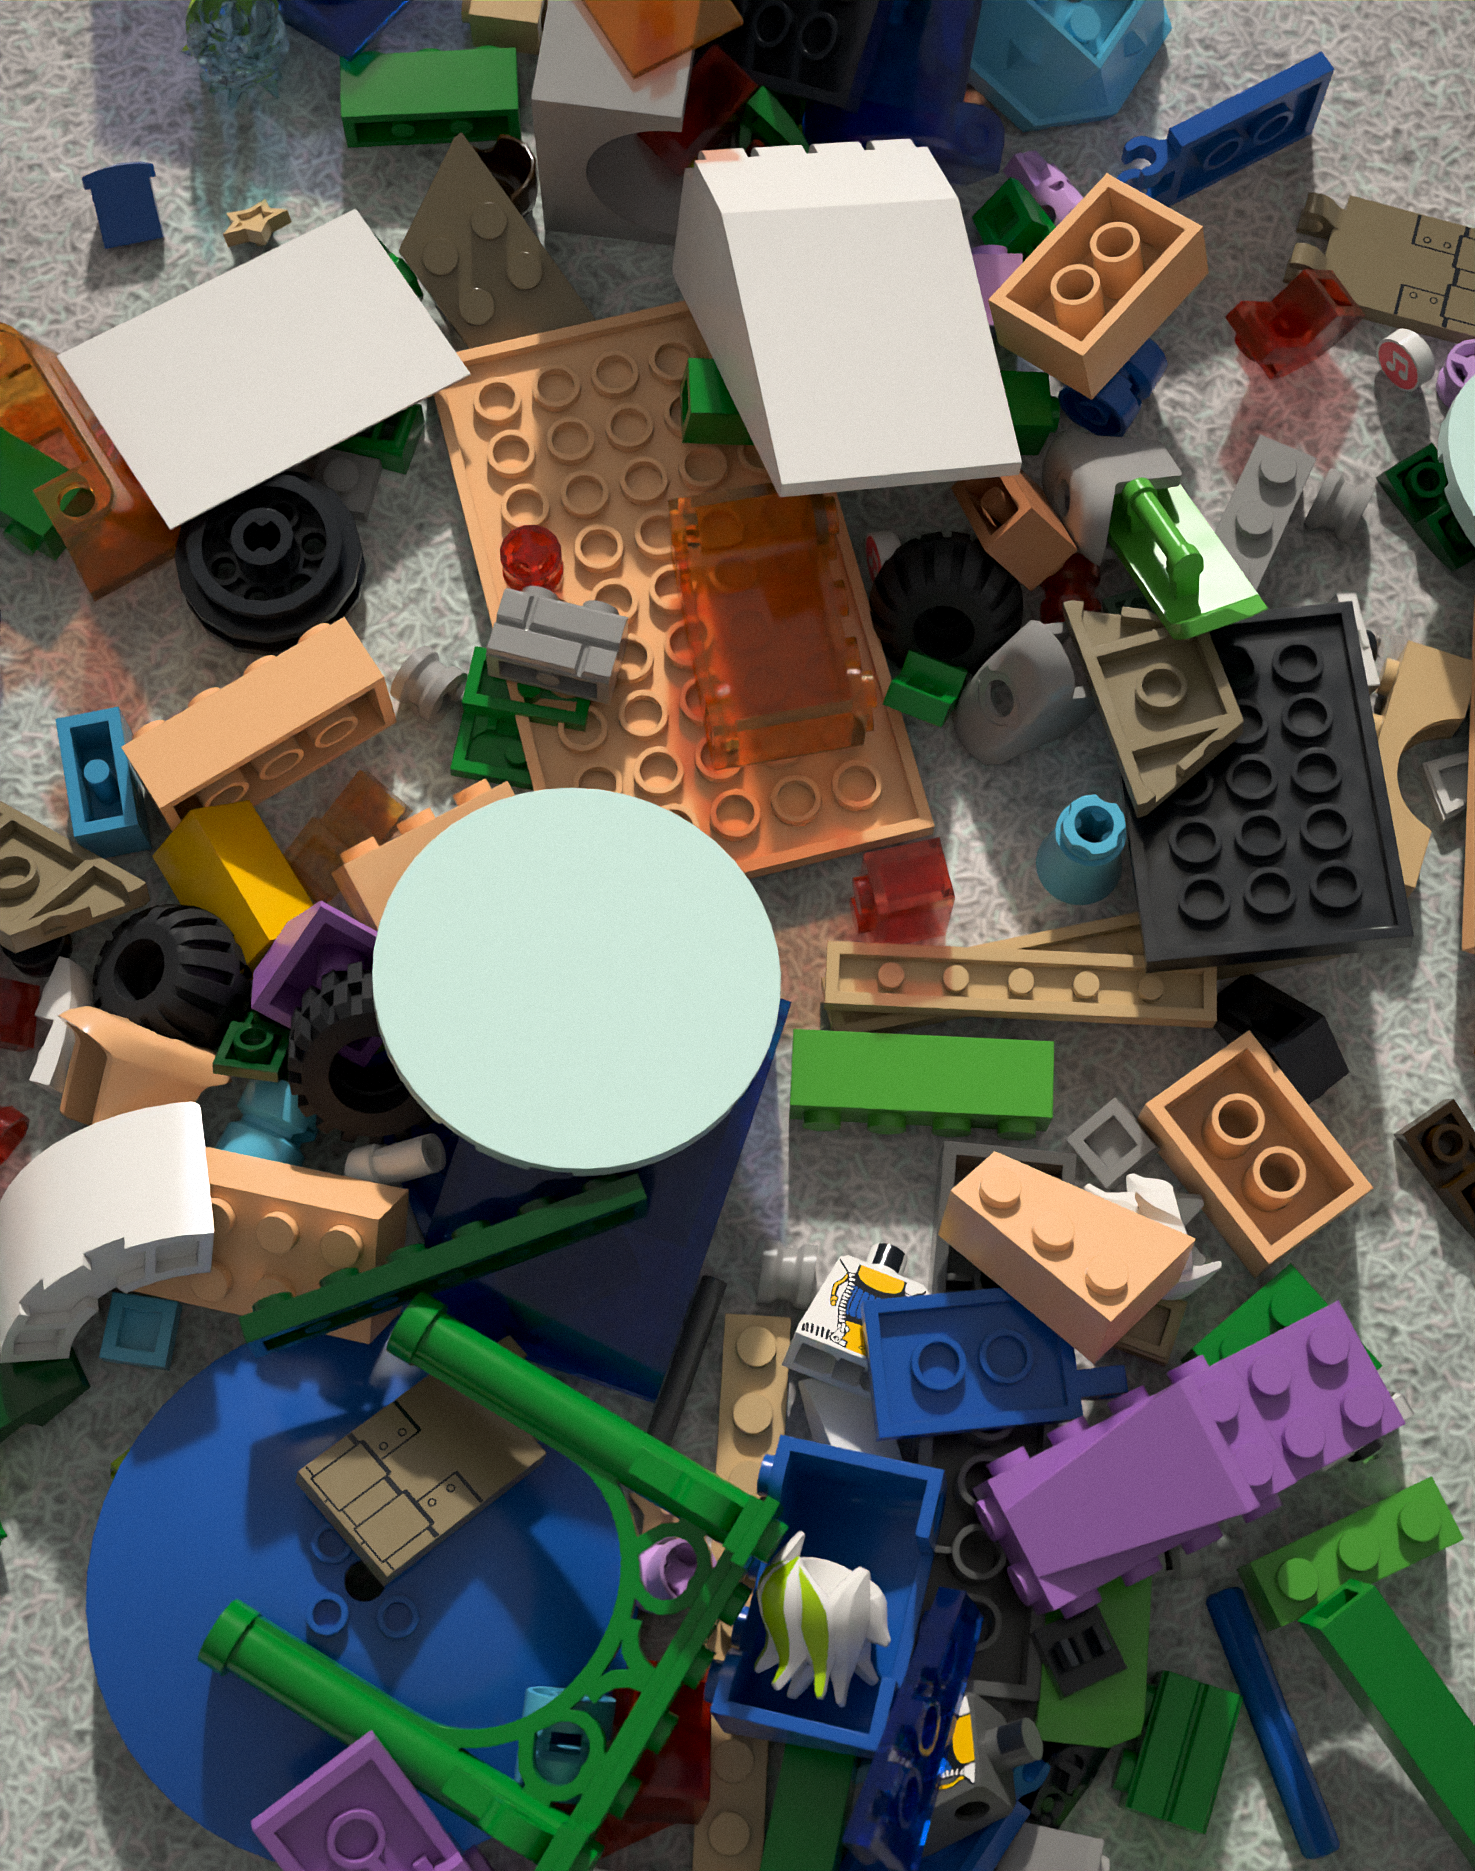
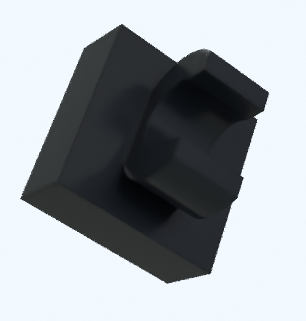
[1029,1604,1127,1701]

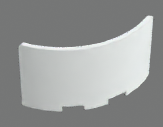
[0,1102,214,1363]

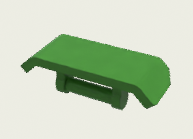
[1107,477,1268,640]
[1034,1575,1152,1748]

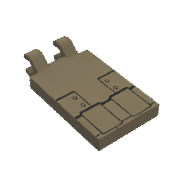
[1283,192,1475,344]
[296,1335,547,1586]

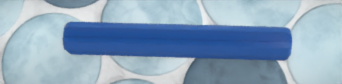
[1206,1587,1340,1860]

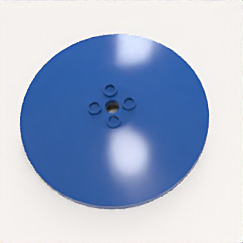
[86,1315,638,1862]

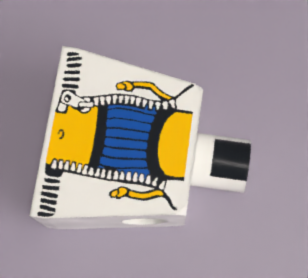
[782,1243,929,1400]

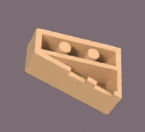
[331,778,515,932]
[938,1151,1196,1364]

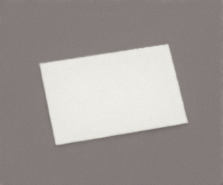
[56,209,471,530]

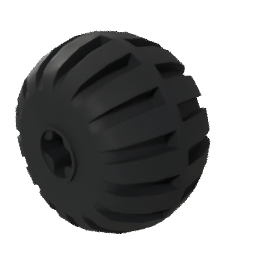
[869,531,1024,679]
[92,904,252,1050]

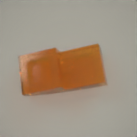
[283,769,414,904]

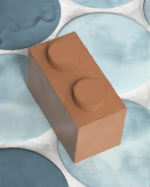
[951,469,1077,591]

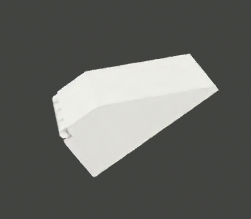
[672,139,1022,497]

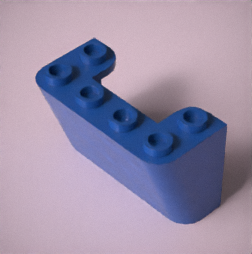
[704,1435,947,1760]

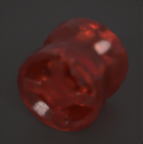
[500,525,564,593]

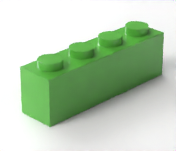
[789,1029,1054,1141]

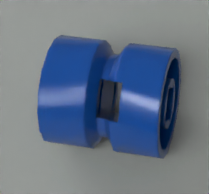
[1058,338,1168,437]

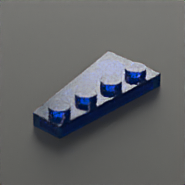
[842,1587,984,1871]

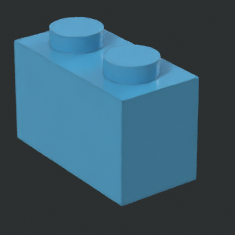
[55,706,152,859]

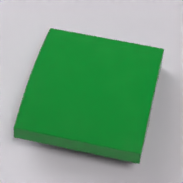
[450,646,592,790]

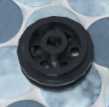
[174,470,366,657]

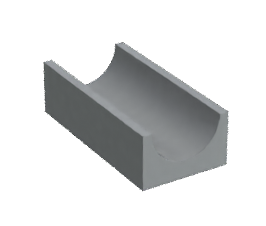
[531,0,712,246]

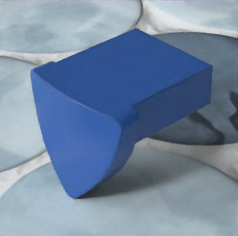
[82,161,164,249]

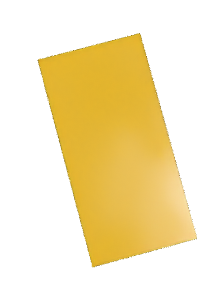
[152,800,313,980]

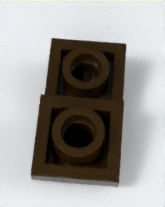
[1393,1099,1475,1240]

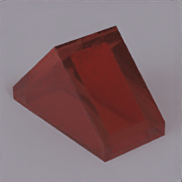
[637,44,759,177]

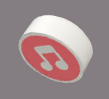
[1376,328,1435,392]
[865,529,901,584]

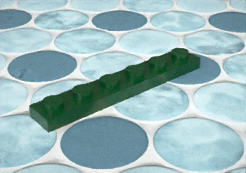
[238,1173,648,1359]

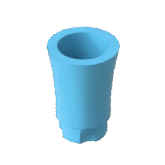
[1036,794,1127,905]

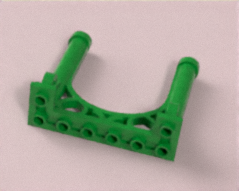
[197,1291,789,1871]

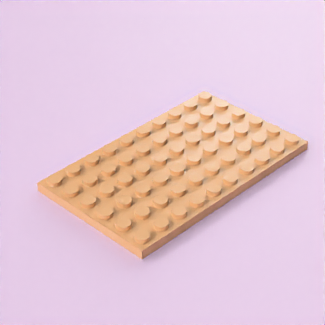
[433,300,935,879]

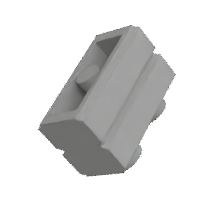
[486,586,628,705]

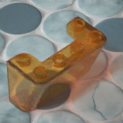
[0,322,181,602]

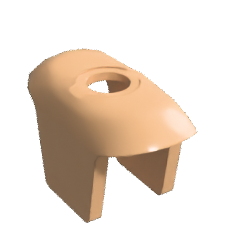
[57,1006,232,1125]

